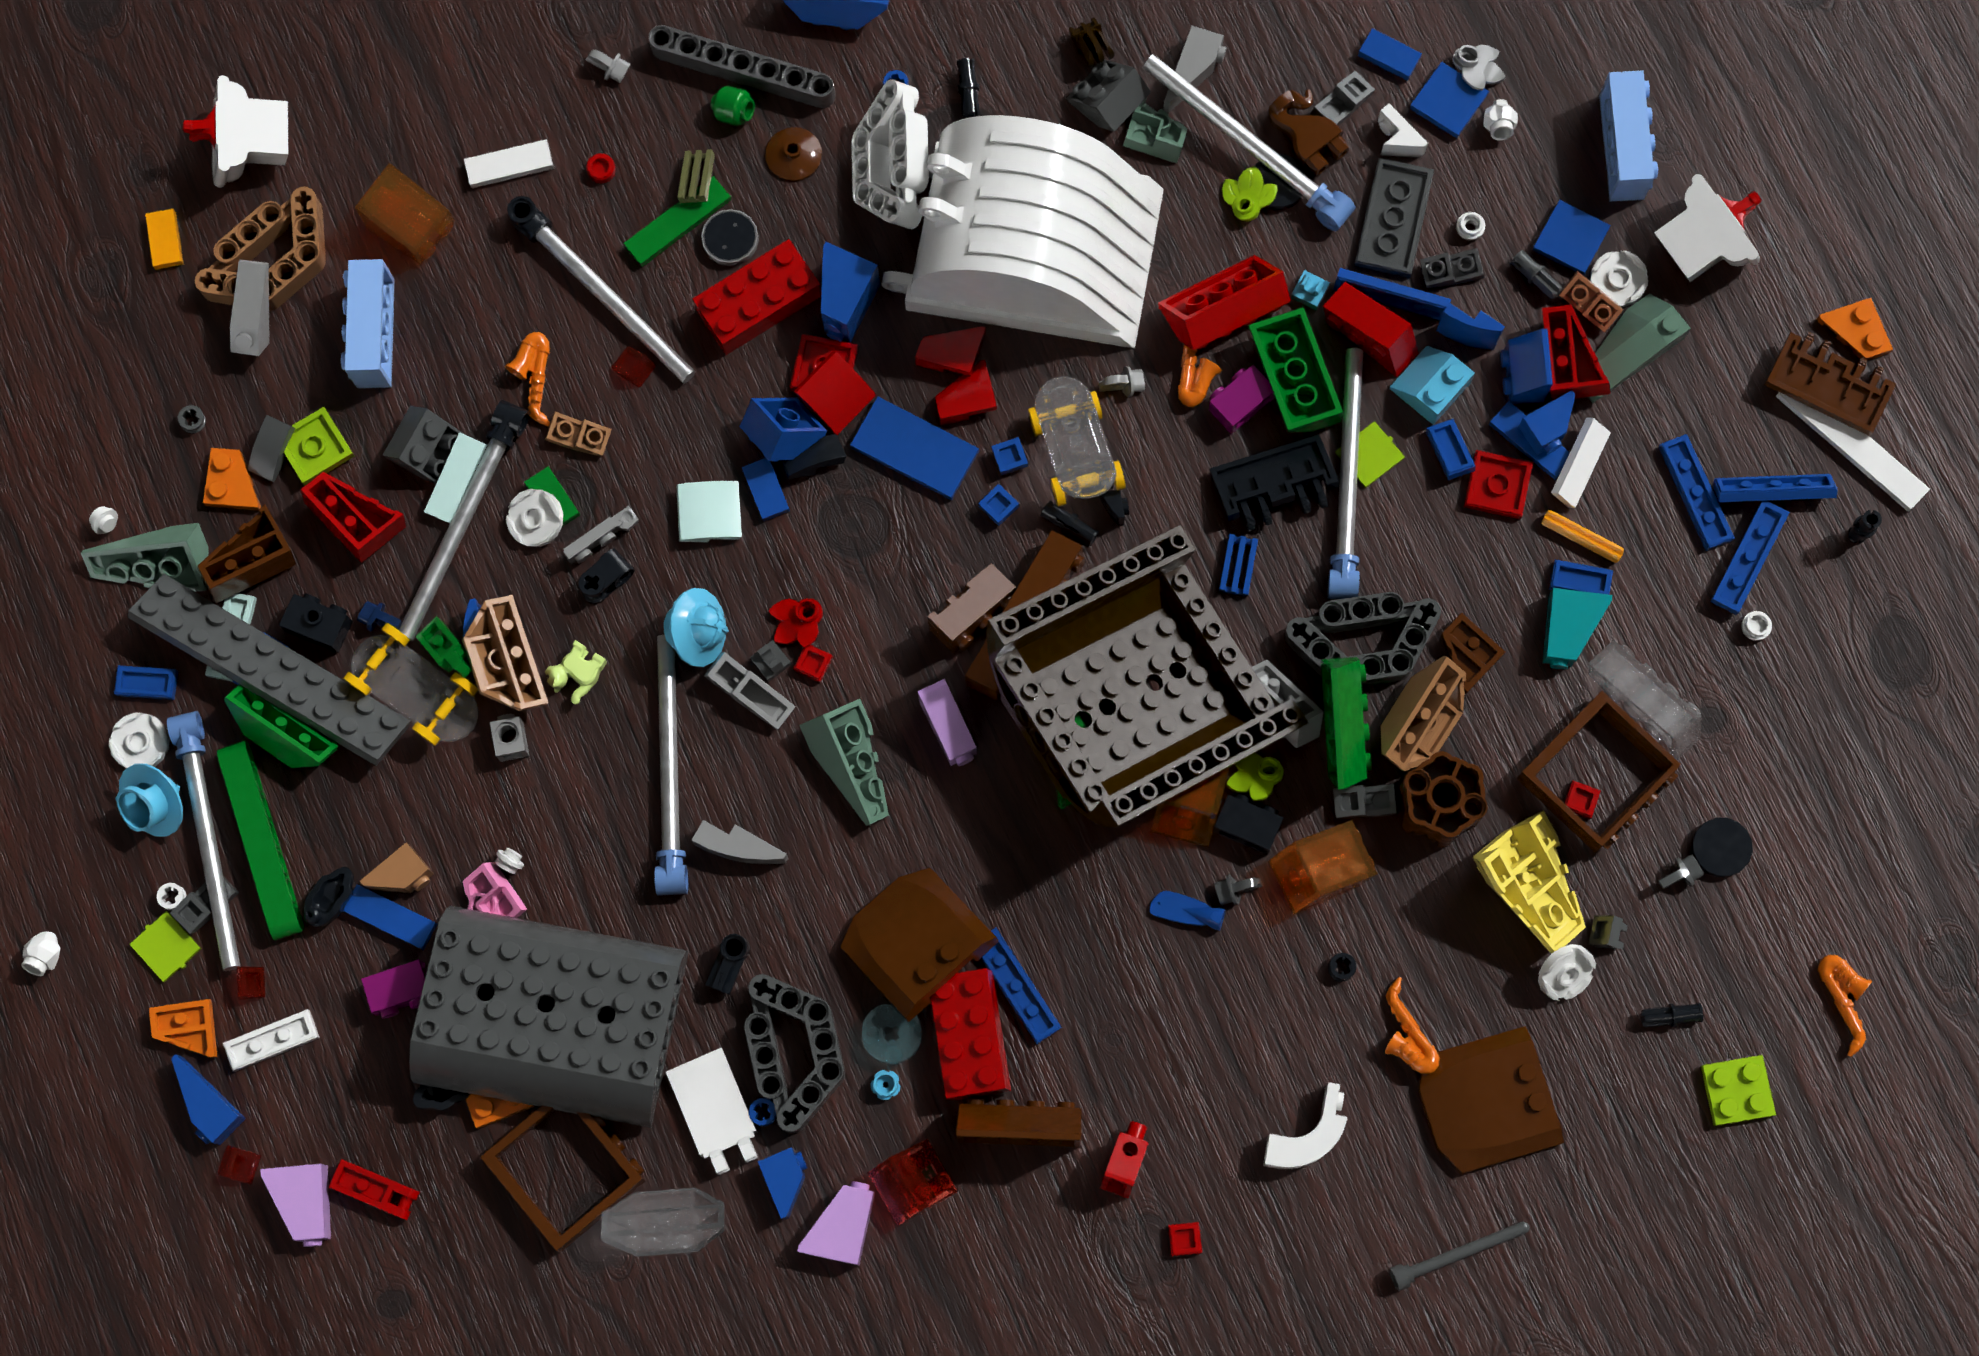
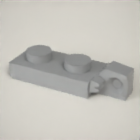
[563,506,639,564]

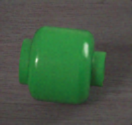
[711,86,755,126]

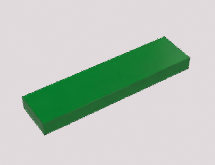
[623,176,732,267]

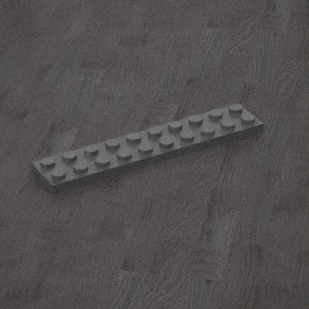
[128,574,411,766]

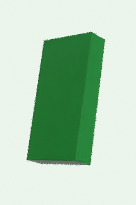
[524,466,580,527]

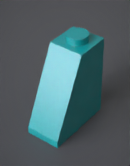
[1542,588,1612,669]

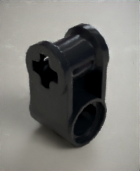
[579,548,635,604]

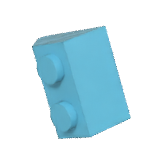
[1389,346,1475,425]

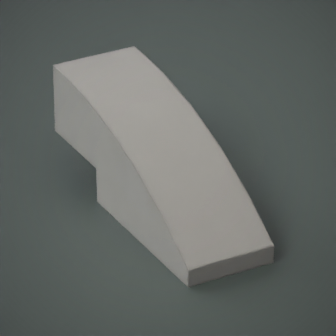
[704,652,796,730]
[691,820,789,864]

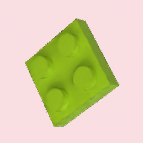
[284,407,355,486]
[1701,1055,1776,1126]

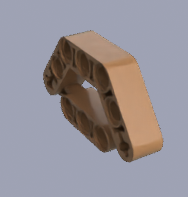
[195,187,326,311]

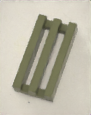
[677,149,715,203]

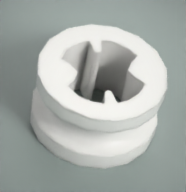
[156,883,187,911]

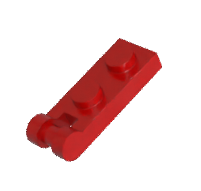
[329,1159,420,1220]

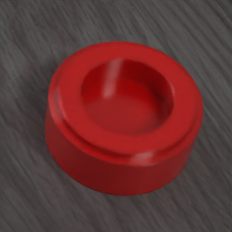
[586,153,616,184]

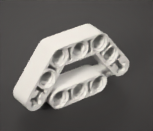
[851,80,929,229]

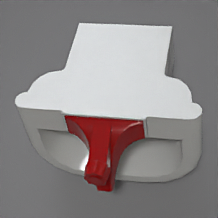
[183,75,288,188]
[1654,174,1762,282]

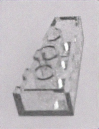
[1588,640,1702,760]

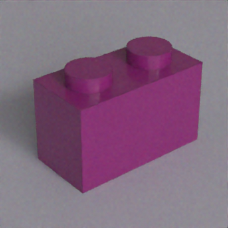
[1208,365,1275,435]
[361,959,427,1019]

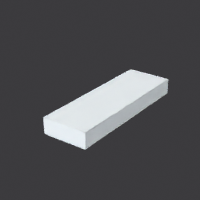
[464,139,554,189]
[1551,417,1610,508]
[223,1009,320,1072]

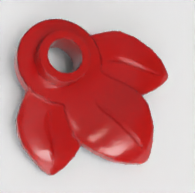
[769,598,823,648]

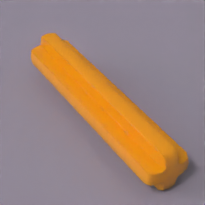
[1541,510,1624,563]

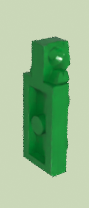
[415,616,472,678]

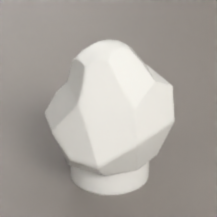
[1483,99,1518,140]
[21,931,61,976]

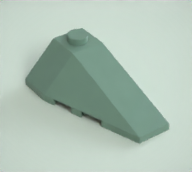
[1588,293,1691,403]
[81,523,209,592]
[799,699,889,826]

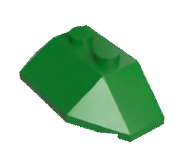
[224,685,338,768]

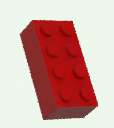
[692,239,821,355]
[931,968,1011,1101]

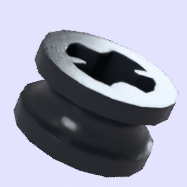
[1328,953,1357,982]

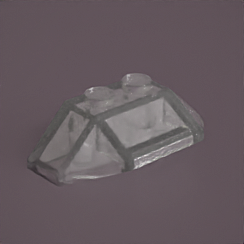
[601,1187,725,1257]

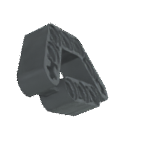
[1284,592,1441,687]
[744,974,846,1134]

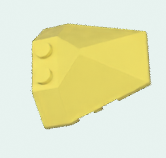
[1473,810,1586,954]

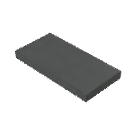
[1354,158,1434,278]

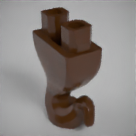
[1268,89,1349,177]

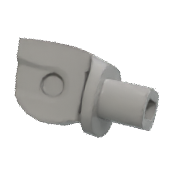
[586,50,630,83]
[1098,366,1145,397]

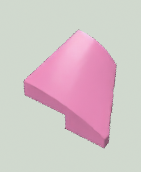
[463,862,527,918]

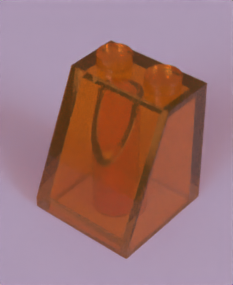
[354,163,455,265]
[1151,766,1230,847]
[1268,820,1378,914]

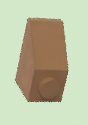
[360,843,434,893]

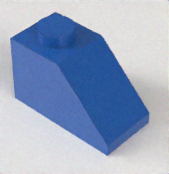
[1518,390,1576,455]
[758,1147,807,1220]

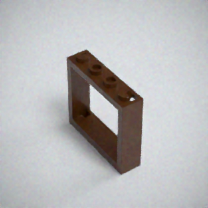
[1516,691,1682,853]
[481,1106,645,1253]

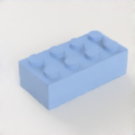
[1599,70,1658,201]
[341,259,395,388]

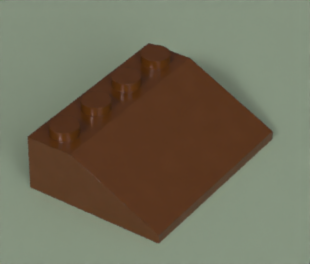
[956,1099,1081,1147]

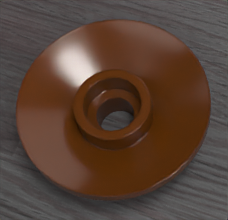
[765,127,822,181]

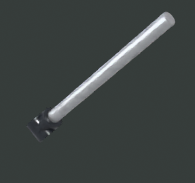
[507,196,696,384]
[399,400,530,641]

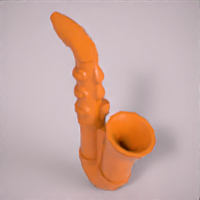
[505,332,550,427]
[1178,345,1222,407]
[1818,954,1873,1057]
[1385,977,1440,1074]

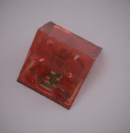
[868,1139,958,1226]

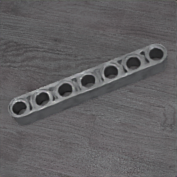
[648,25,835,108]

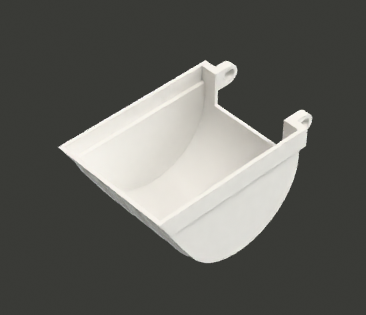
[881,115,1164,349]

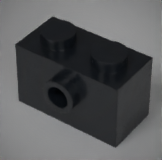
[279,593,353,653]

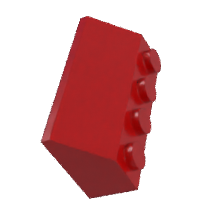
[1158,255,1291,350]

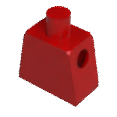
[1100,1121,1149,1199]

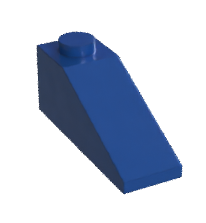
[171,1054,246,1145]

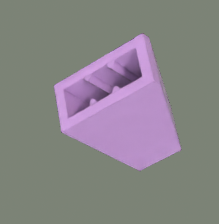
[918,679,977,766]
[260,1164,331,1247]
[797,1181,875,1266]

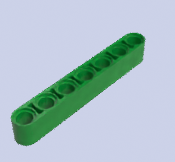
[217,740,304,941]

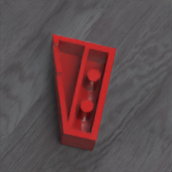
[1323,282,1419,378]
[1542,304,1611,401]
[300,472,406,563]

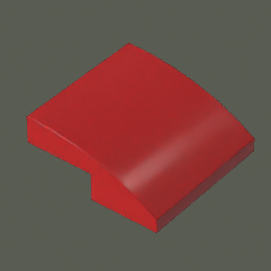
[794,351,876,435]

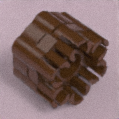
[1398,751,1488,847]

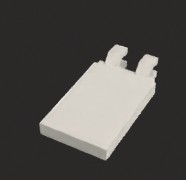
[666,1048,758,1175]

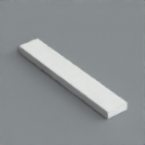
[1776,392,1930,512]

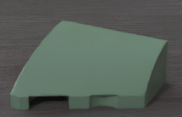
[1123,98,1188,163]

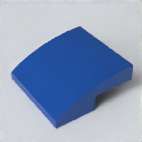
[1436,303,1505,350]

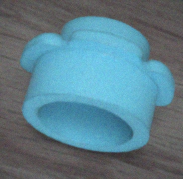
[871,1070,900,1100]

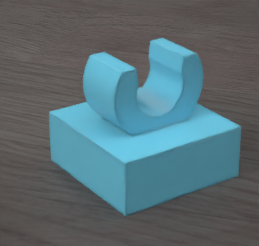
[1291,270,1330,310]

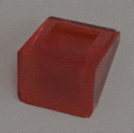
[611,346,655,387]
[218,1145,262,1185]

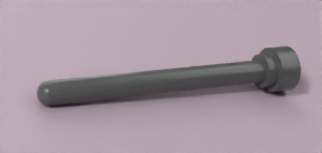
[1389,1221,1530,1291]

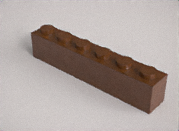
[965,531,1085,701]

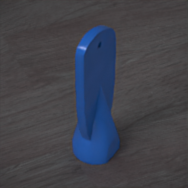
[1150,891,1226,931]

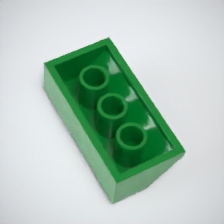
[1249,307,1343,432]

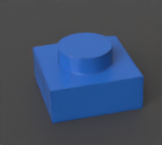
[991,437,1028,475]
[978,484,1019,526]

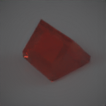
[237,966,265,1000]

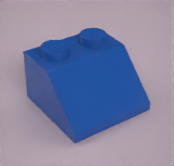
[1500,329,1553,404]
[740,398,827,462]

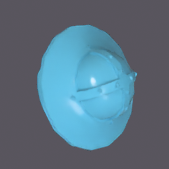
[664,588,729,667]
[115,763,183,837]

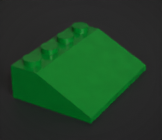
[1321,657,1372,789]

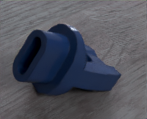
[357,601,402,631]

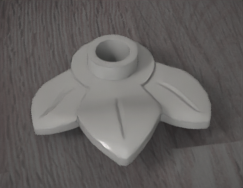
[1452,45,1506,91]

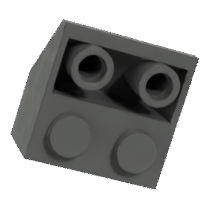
[1066,60,1151,132]
[383,406,465,485]

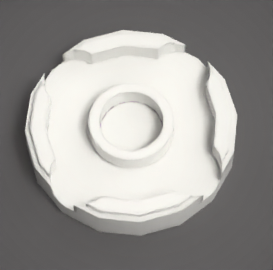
[1590,251,1648,308]
[506,489,563,547]
[109,712,170,768]
[1538,944,1596,1000]

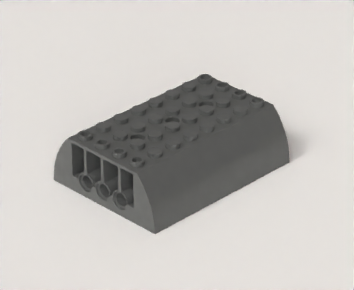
[409,906,689,1128]

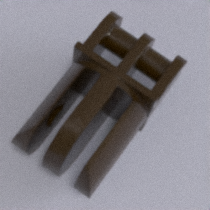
[1068,18,1115,67]

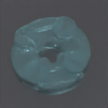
[862,1003,922,1065]

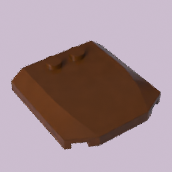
[841,867,999,1022]
[1418,1026,1564,1174]

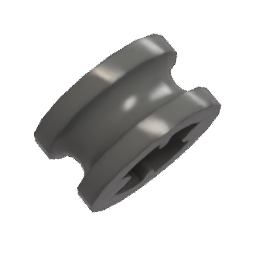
[178,405,206,434]

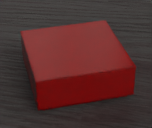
[793,645,833,683]
[1564,780,1601,819]
[1168,1222,1202,1256]

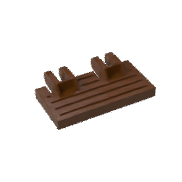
[1764,332,1896,436]

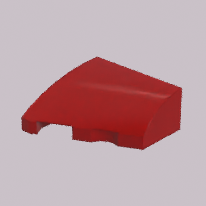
[915,326,986,376]
[935,360,997,426]

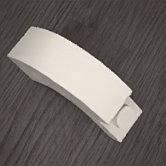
[1263,1082,1347,1169]

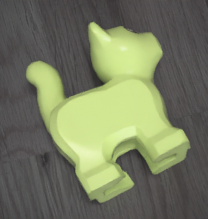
[545,640,607,704]

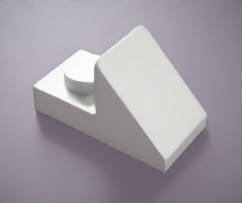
[1378,104,1428,157]

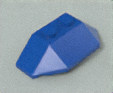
[783,0,890,30]

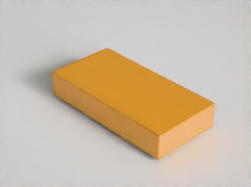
[145,209,183,270]

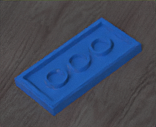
[850,397,979,500]

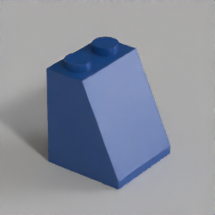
[821,242,881,343]

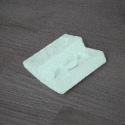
[676,481,742,542]

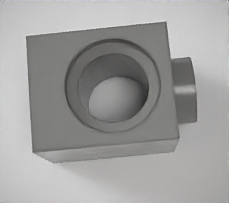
[490,714,530,762]

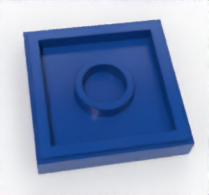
[1410,62,1489,139]
[1532,200,1611,276]

